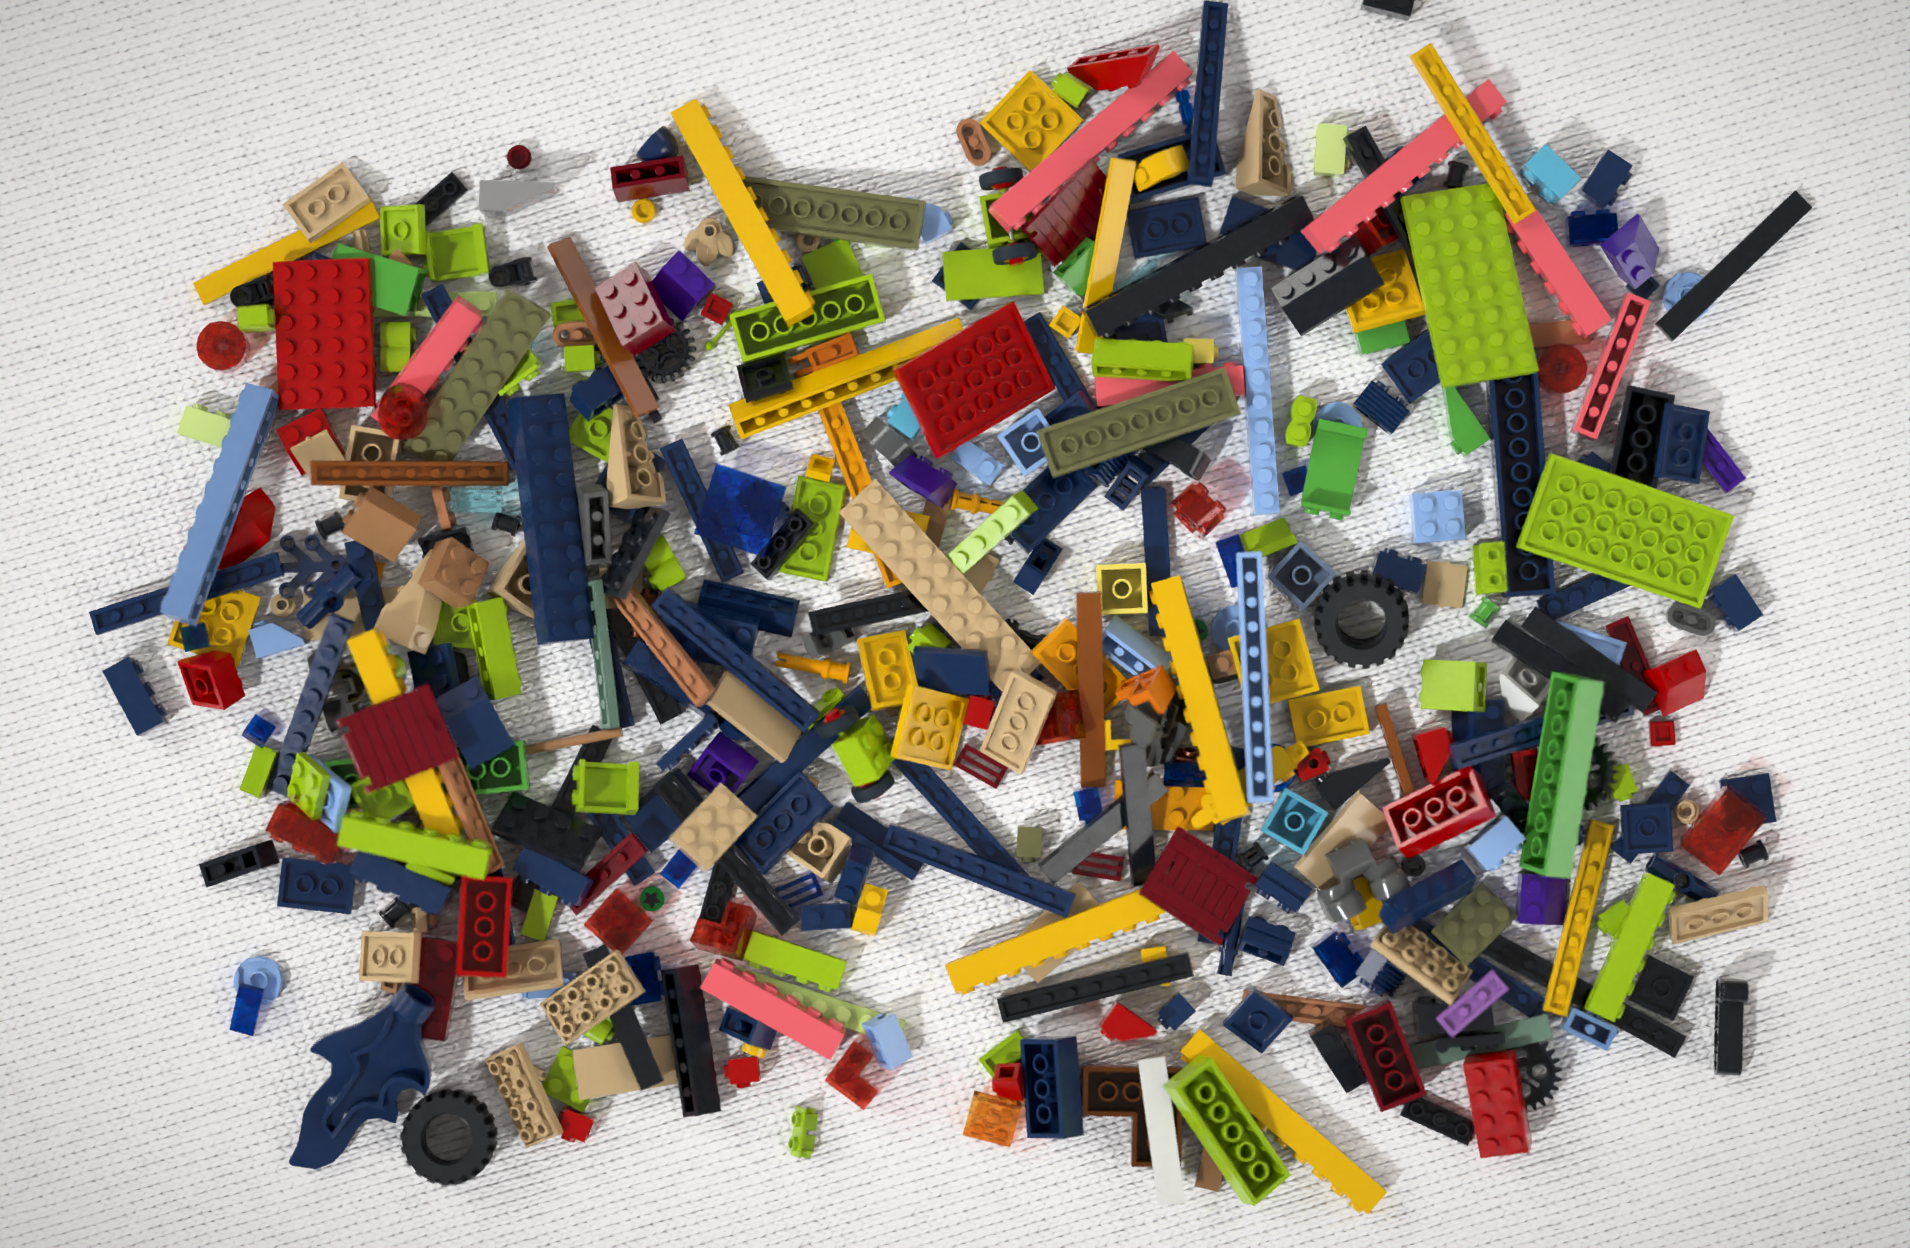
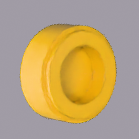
[631,198,656,224]
[741,1042,767,1058]

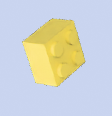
[1096,563,1148,616]

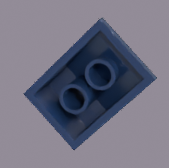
[435,676,515,770]

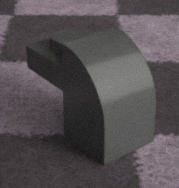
[860,416,918,467]
[802,628,858,659]

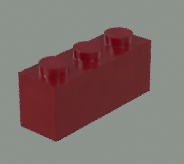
[610,156,690,203]

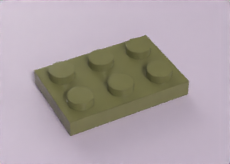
[1431,882,1518,966]

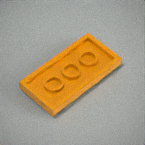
[1031,617,1126,716]
[1114,780,1213,831]

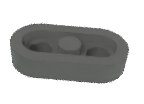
[1666,603,1716,636]

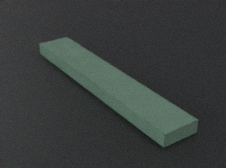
[588,579,620,729]
[1409,1013,1553,1070]

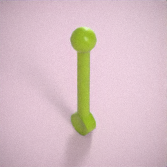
[705,310,740,351]

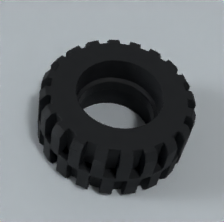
[1314,570,1409,669]
[400,1089,498,1186]

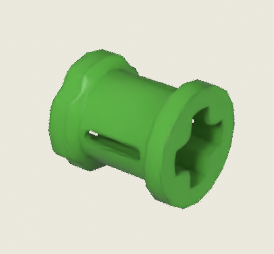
[1469,596,1501,629]

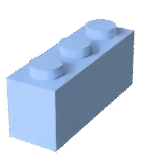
[1102,615,1173,676]

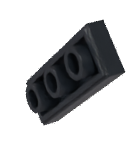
[414,172,469,229]
[750,508,817,581]
[698,862,735,927]
[1399,1097,1475,1146]

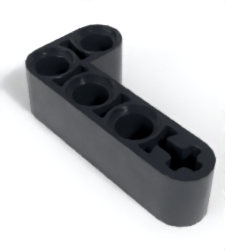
[1142,437,1212,481]
[1713,979,1749,1076]

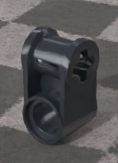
[488,257,538,290]
[230,274,274,308]

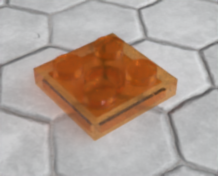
[963,1090,1022,1147]

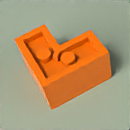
[1115,665,1177,715]

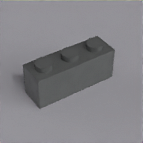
[577,484,611,565]

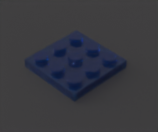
[694,463,788,557]

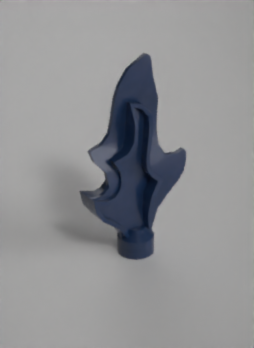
[289,983,436,1170]

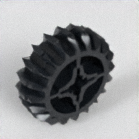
[633,318,697,384]

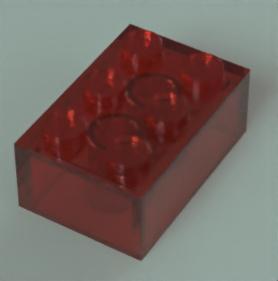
[1680,783,1767,876]
[265,800,346,865]

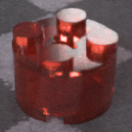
[196,321,251,373]
[1537,343,1588,395]
[378,383,429,440]
[1169,482,1227,539]

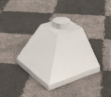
[1499,656,1550,722]

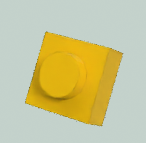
[1049,305,1081,340]
[805,454,835,482]

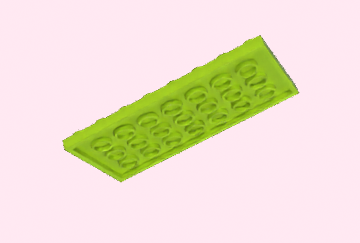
[1400,183,1539,388]
[1516,453,1734,609]

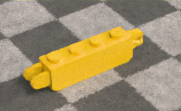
[1191,741,1309,829]

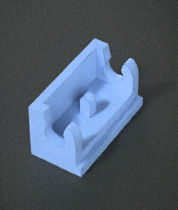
[862,1013,913,1070]

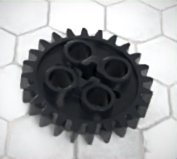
[1582,737,1620,811]
[1501,1041,1562,1111]

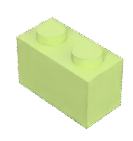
[1313,123,1351,177]
[177,403,232,448]

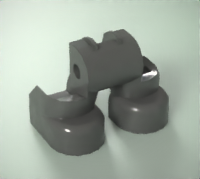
[307,649,372,736]
[1124,691,1194,767]
[1317,838,1411,923]

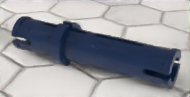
[1216,904,1245,977]

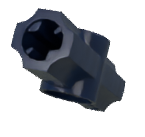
[296,563,363,630]
[1644,853,1719,901]

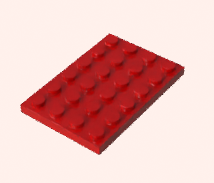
[273,258,377,410]
[893,301,1056,458]

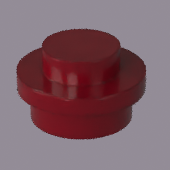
[507,145,532,170]

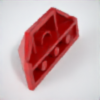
[1067,43,1160,92]
[183,487,276,570]

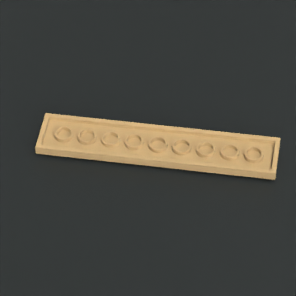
[839,479,1041,692]

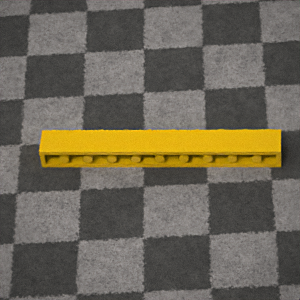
[670,99,815,327]
[728,317,963,439]
[1149,575,1251,823]
[347,627,468,840]
[944,888,1170,995]
[1179,1028,1387,1214]

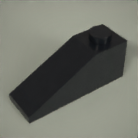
[1314,758,1391,810]
[199,839,280,888]
[1308,1018,1367,1094]

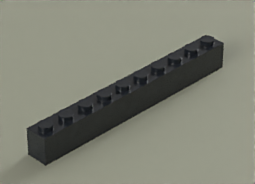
[1081,194,1315,339]

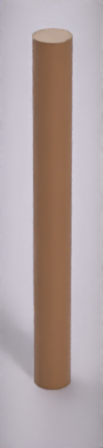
[526,727,623,755]

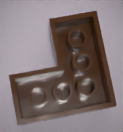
[1082,1064,1183,1168]

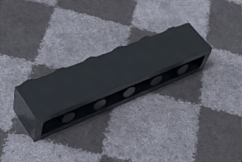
[660,964,721,1117]

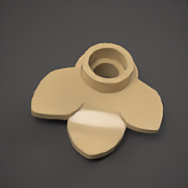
[684,218,733,267]

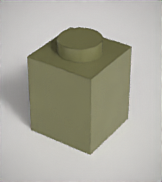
[1016,826,1043,862]

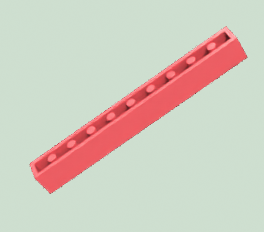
[988,51,1193,233]
[1301,79,1507,254]

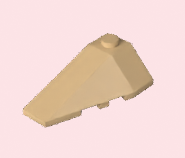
[1236,89,1291,196]
[606,404,666,509]
[486,539,534,618]
[374,549,442,655]
[755,807,852,884]

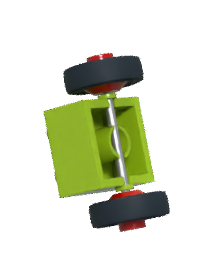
[979,166,1037,266]
[815,705,895,803]

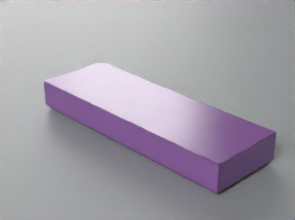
[1435,970,1509,1038]

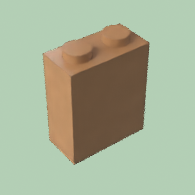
[342,486,422,562]

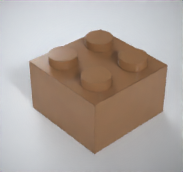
[418,537,490,609]

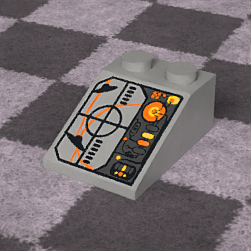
[479,180,559,220]

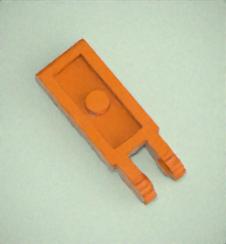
[788,333,860,379]

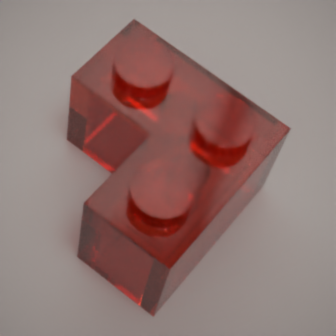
[690,901,758,961]
[824,1039,879,1110]

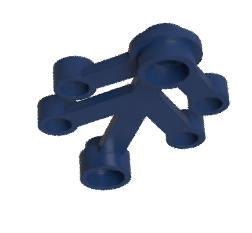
[279,535,349,599]

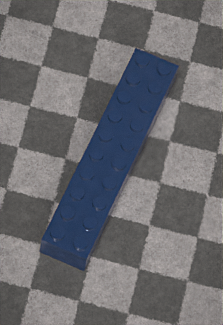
[1485,347,1556,598]
[508,393,594,645]

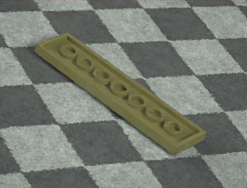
[726,176,927,251]
[402,287,551,461]
[1037,367,1241,478]

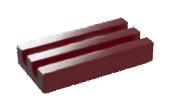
[954,743,1008,789]
[1072,852,1124,882]

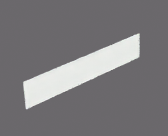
[1138,1057,1185,1206]

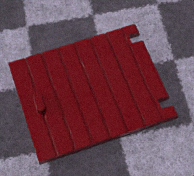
[1022,158,1131,267]
[336,683,459,794]
[1139,826,1258,946]

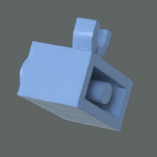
[1559,1006,1618,1051]

